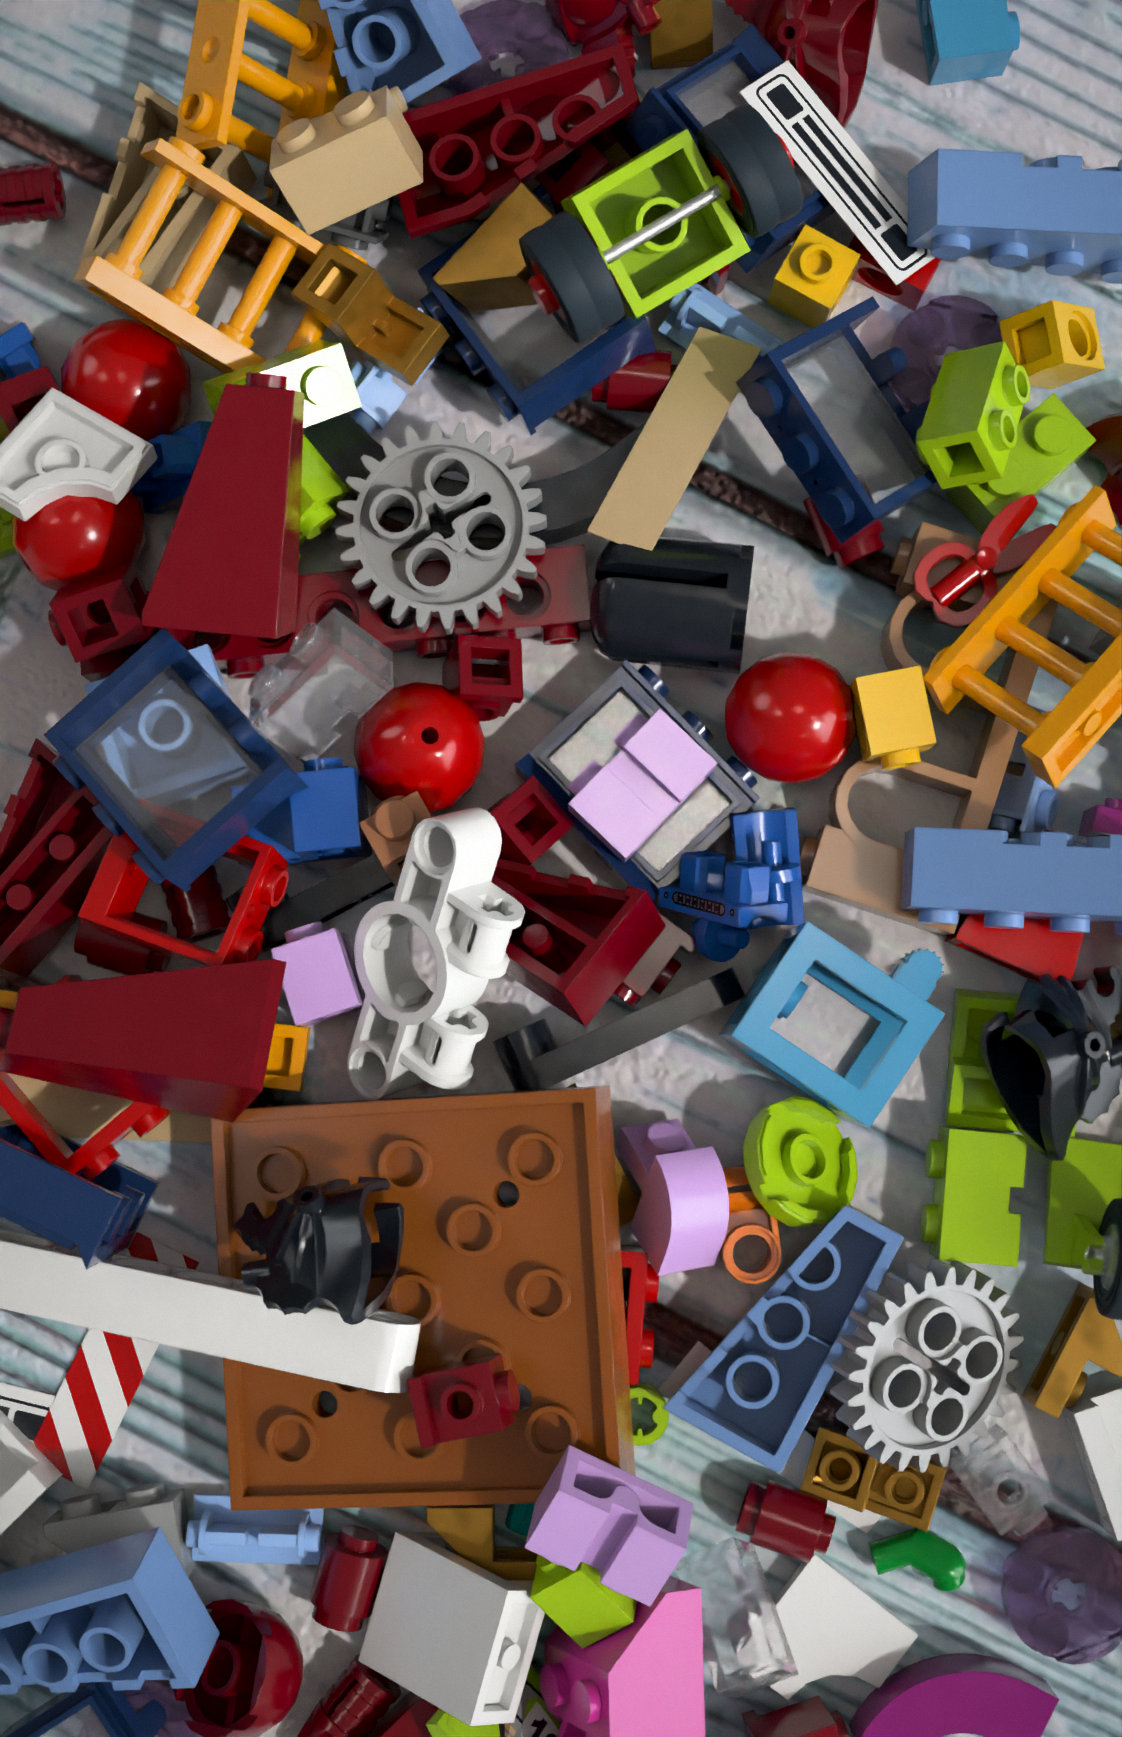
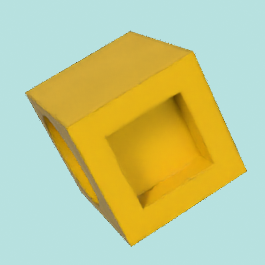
[768,224,861,328]
[999,300,1105,389]
[850,665,937,770]

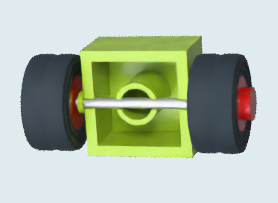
[519,104,803,343]

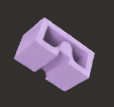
[568,709,717,863]
[271,921,366,1026]
[524,1445,693,1606]

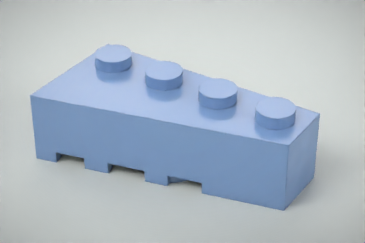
[318,0,482,103]
[907,148,1122,284]
[901,827,1122,936]
[663,1204,904,1474]
[0,1527,220,1695]

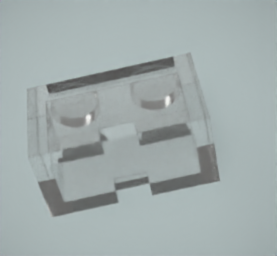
[248,608,394,763]
[675,1537,799,1697]

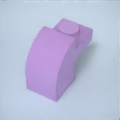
[615,1119,729,1276]

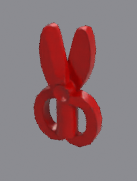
[912,494,1057,628]

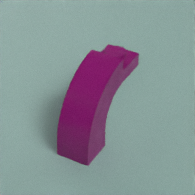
[849,1653,1059,1737]

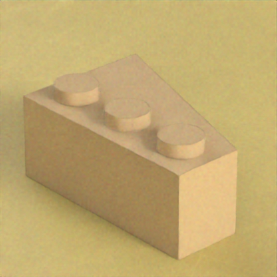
[78,81,257,320]

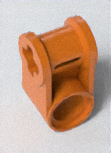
[719,1165,782,1284]

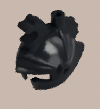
[980,966,1122,1161]
[234,1176,405,1325]

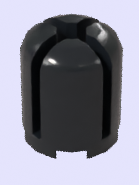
[590,536,754,674]

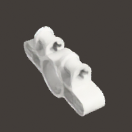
[346,807,525,1100]

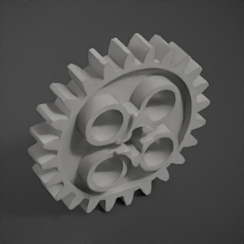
[335,421,547,635]
[830,1257,1024,1473]

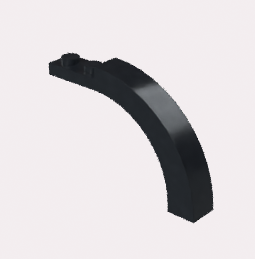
[303,412,728,550]

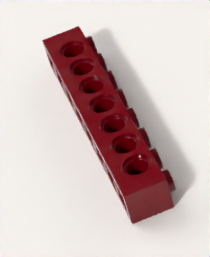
[80,544,591,683]

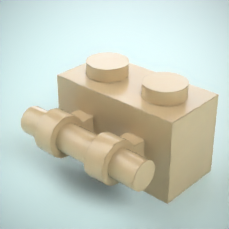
[269,85,423,235]

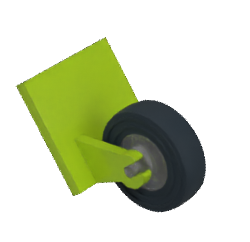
[1042,1137,1122,1320]

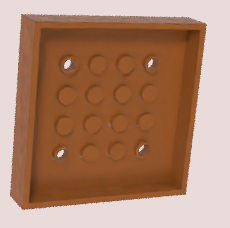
[210,1085,636,1511]

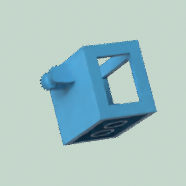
[718,921,945,1129]

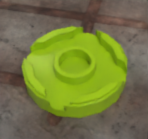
[743,1096,858,1228]

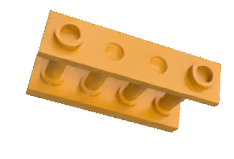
[176,0,347,197]
[72,136,368,374]
[923,485,1122,788]

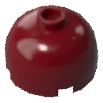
[173,1598,303,1737]

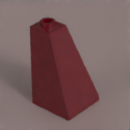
[141,372,305,639]
[0,959,286,1123]

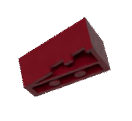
[0,738,114,978]
[491,858,666,1027]

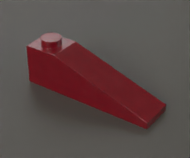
[398,43,640,239]

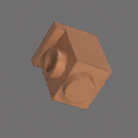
[359,791,432,888]

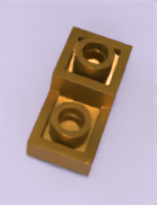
[800,1426,948,1532]

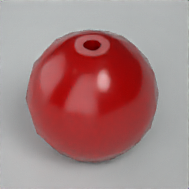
[61,319,191,442]
[11,491,146,592]
[725,651,856,785]
[353,682,485,813]

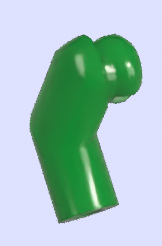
[868,1528,966,1592]

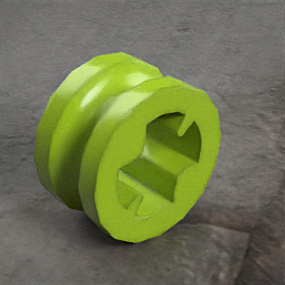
[630,1382,669,1446]

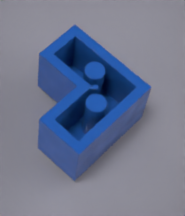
[231,758,372,869]

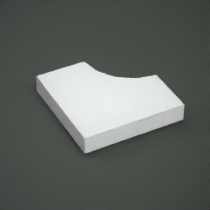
[0,387,158,521]
[734,1551,918,1700]

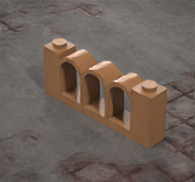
[800,521,1058,937]

